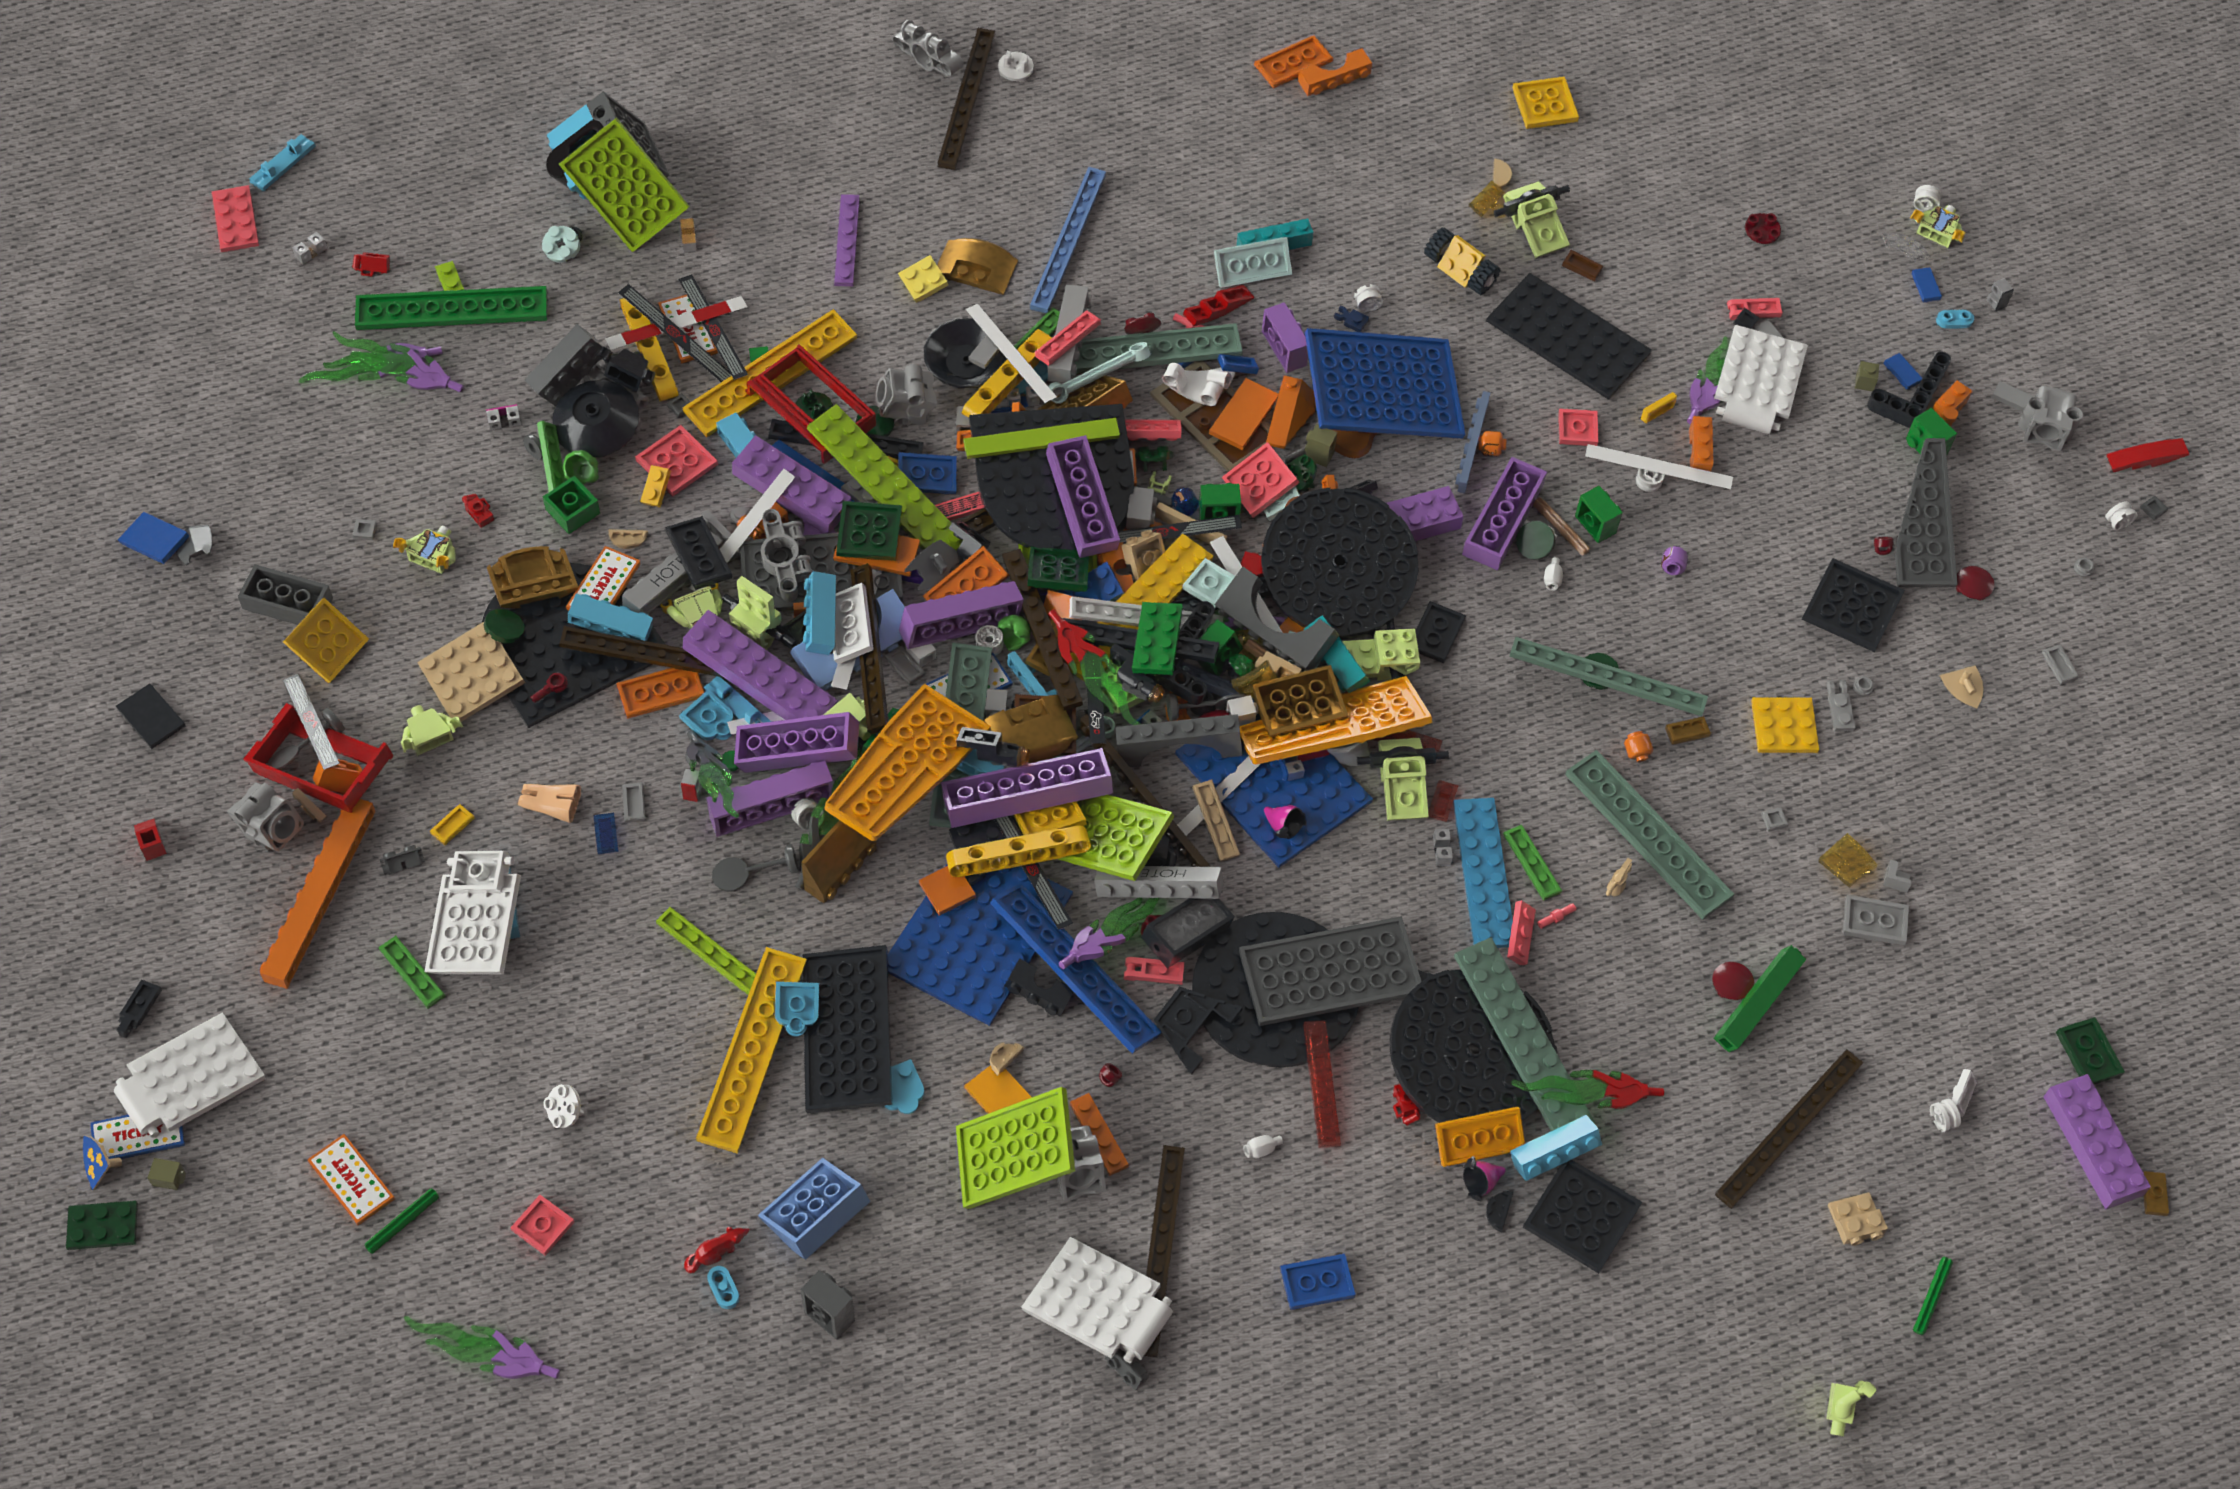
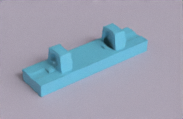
[249,134,316,191]
[1007,651,1057,696]
[703,676,772,724]

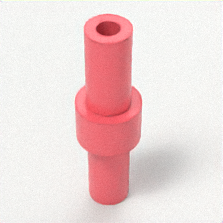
[1173,313,1206,328]
[1537,903,1576,929]

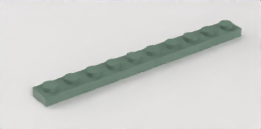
[1509,637,1708,716]

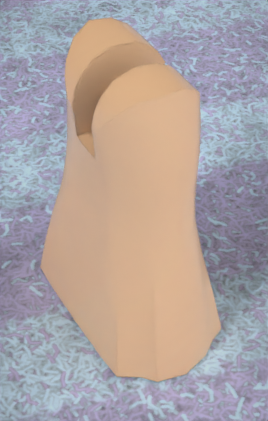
[518,784,581,823]

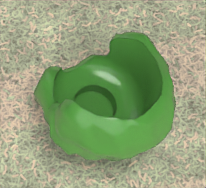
[562,450,599,485]
[997,615,1031,651]

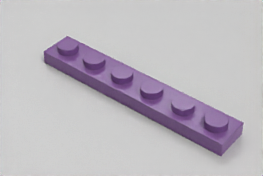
[834,194,860,287]

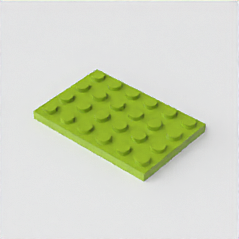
[559,117,690,252]
[1058,795,1174,881]
[956,1087,1075,1209]

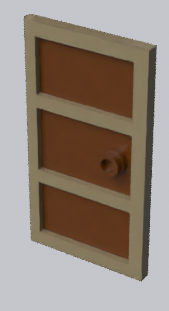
[1150,360,1273,472]

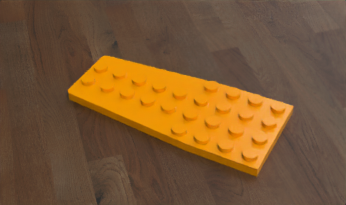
[1239,676,1432,765]
[825,683,991,841]

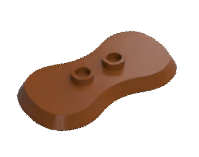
[1333,430,1377,459]

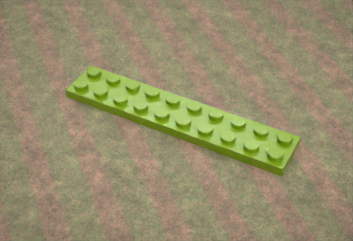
[807,404,963,551]

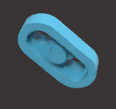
[1936,310,1974,329]
[707,1266,739,1309]

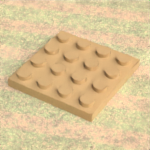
[417,622,525,722]

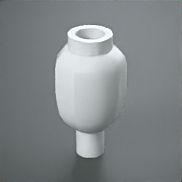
[1544,557,1563,591]
[1243,1135,1283,1159]

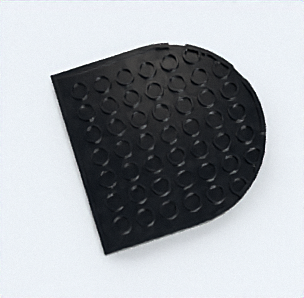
[969,404,1134,550]
[482,563,666,728]

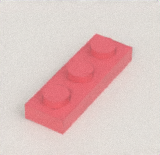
[1507,900,1536,966]

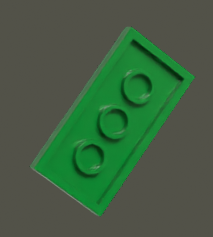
[1132,602,1183,675]

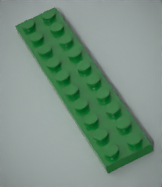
[355,286,547,330]

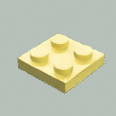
[898,255,948,303]

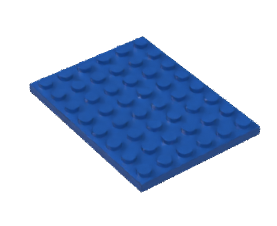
[1305,328,1465,439]
[1175,698,1373,868]
[888,864,1073,1026]

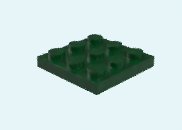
[836,501,902,561]
[1027,546,1089,592]

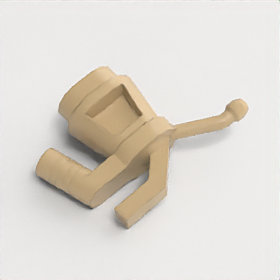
[1606,858,1632,896]

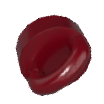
[1874,537,1894,555]
[1099,1063,1122,1087]

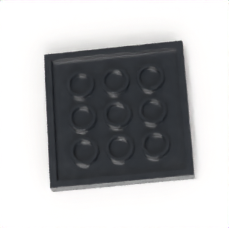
[1801,558,1905,652]
[1522,1159,1642,1274]

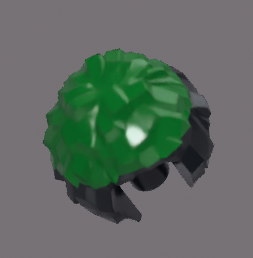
[1222,654,1254,686]

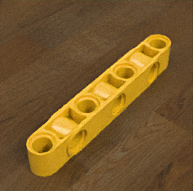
[620,298,679,402]
[962,329,1053,418]
[946,825,1091,877]

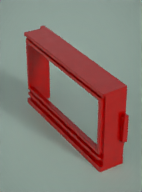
[745,344,876,464]
[243,703,394,813]

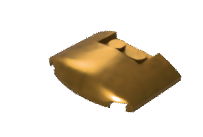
[937,238,1018,295]
[487,546,578,608]
[984,695,1078,766]

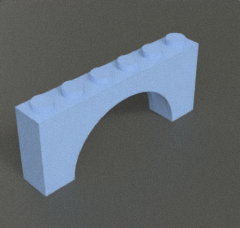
[790,589,904,691]

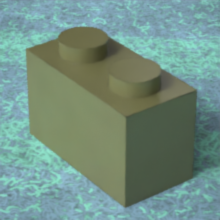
[1304,424,1338,468]

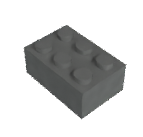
[800,1270,855,1340]

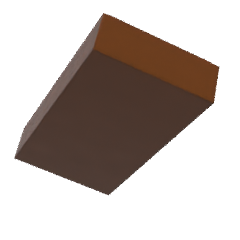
[1562,250,1604,282]

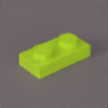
[435,261,464,291]

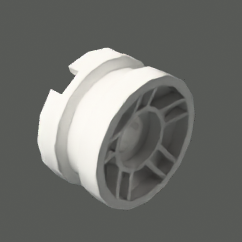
[1914,185,1941,212]
[1354,284,1383,312]
[1636,469,1665,492]
[2105,501,2138,530]
[975,625,1004,656]
[791,798,824,831]
[1930,1099,1961,1132]

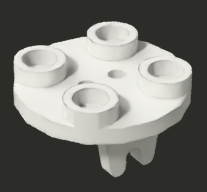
[998,51,1034,82]
[544,1085,584,1128]

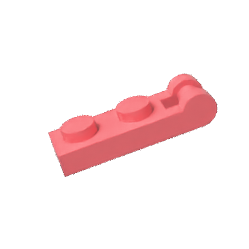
[1727,298,1782,320]
[1124,957,1184,985]

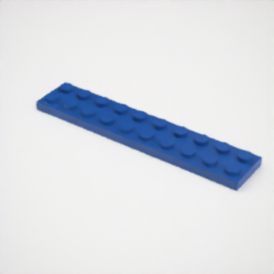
[990,883,1162,1054]

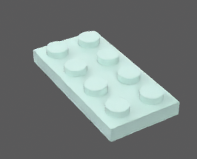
[1214,237,1292,288]

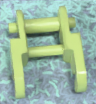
[1148,471,1172,495]

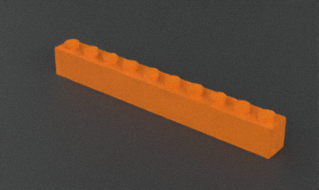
[260,799,376,989]

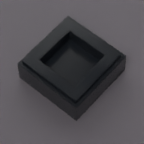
[1733,307,1759,329]

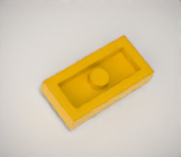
[640,465,671,508]

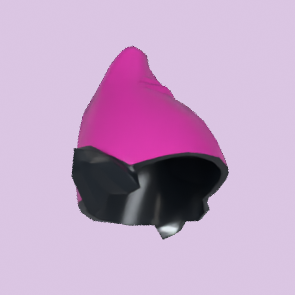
[1264,805,1307,839]
[1463,1156,1506,1202]

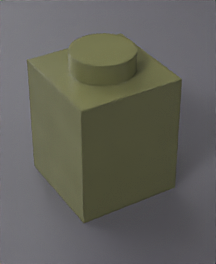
[1855,361,1880,391]
[147,1158,186,1190]

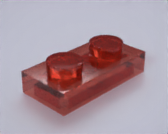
[1428,780,1458,822]

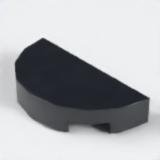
[1486,1191,1514,1233]

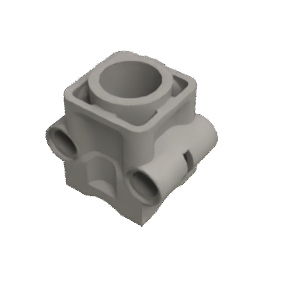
[876,364,937,427]
[2018,386,2083,451]
[227,782,304,852]
[1055,1126,1106,1202]

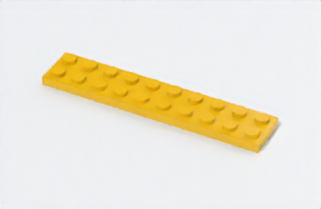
[683,309,857,438]
[1068,533,1213,683]
[696,947,807,1154]

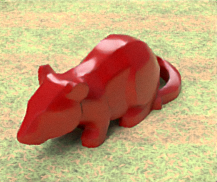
[684,1227,749,1274]

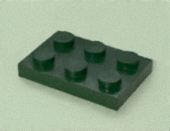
[2056,1017,2125,1085]
[66,1200,138,1250]

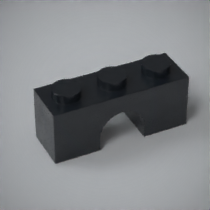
[1004,958,1073,1016]

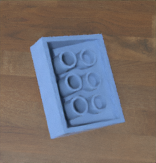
[758,1158,870,1260]

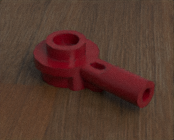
[530,673,568,703]

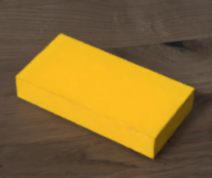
[1641,392,1677,423]
[430,804,475,845]

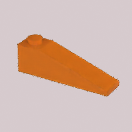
[1266,375,1316,449]

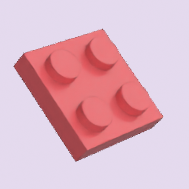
[1558,409,1598,446]
[511,1195,575,1256]

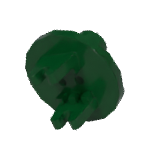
[795,389,833,420]
[1135,446,1174,472]
[1286,455,1317,492]

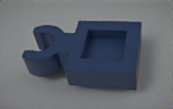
[1334,306,1369,332]

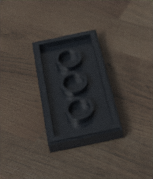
[665,516,732,590]

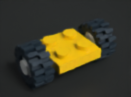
[1424,227,1501,295]

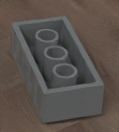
[524,324,603,406]
[238,564,333,625]

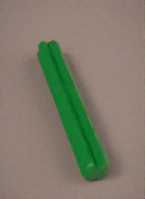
[364,1188,439,1254]
[1913,1257,1953,1336]

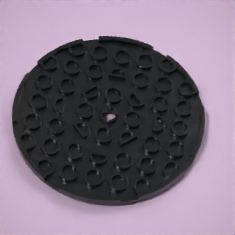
[1261,488,1419,637]
[1192,912,1359,1068]
[1389,969,1557,1123]

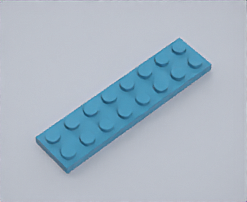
[1453,798,1513,948]

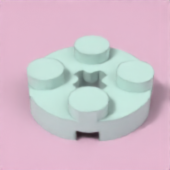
[542,226,580,263]

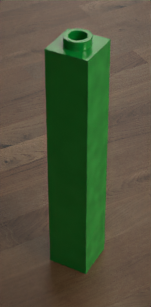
[1713,945,1806,1052]

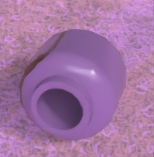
[1661,546,1688,575]

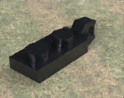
[116,980,162,1038]

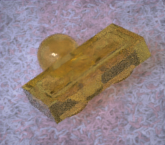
[1468,180,1506,218]

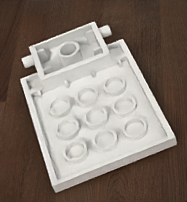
[1714,325,1808,434]
[425,851,521,974]
[114,1012,266,1138]
[1021,1237,1173,1363]

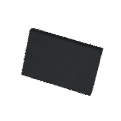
[1415,601,1466,664]
[116,683,186,749]

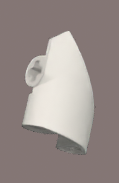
[1162,363,1235,406]

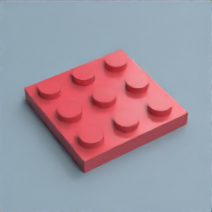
[635,425,718,497]
[1222,442,1300,518]

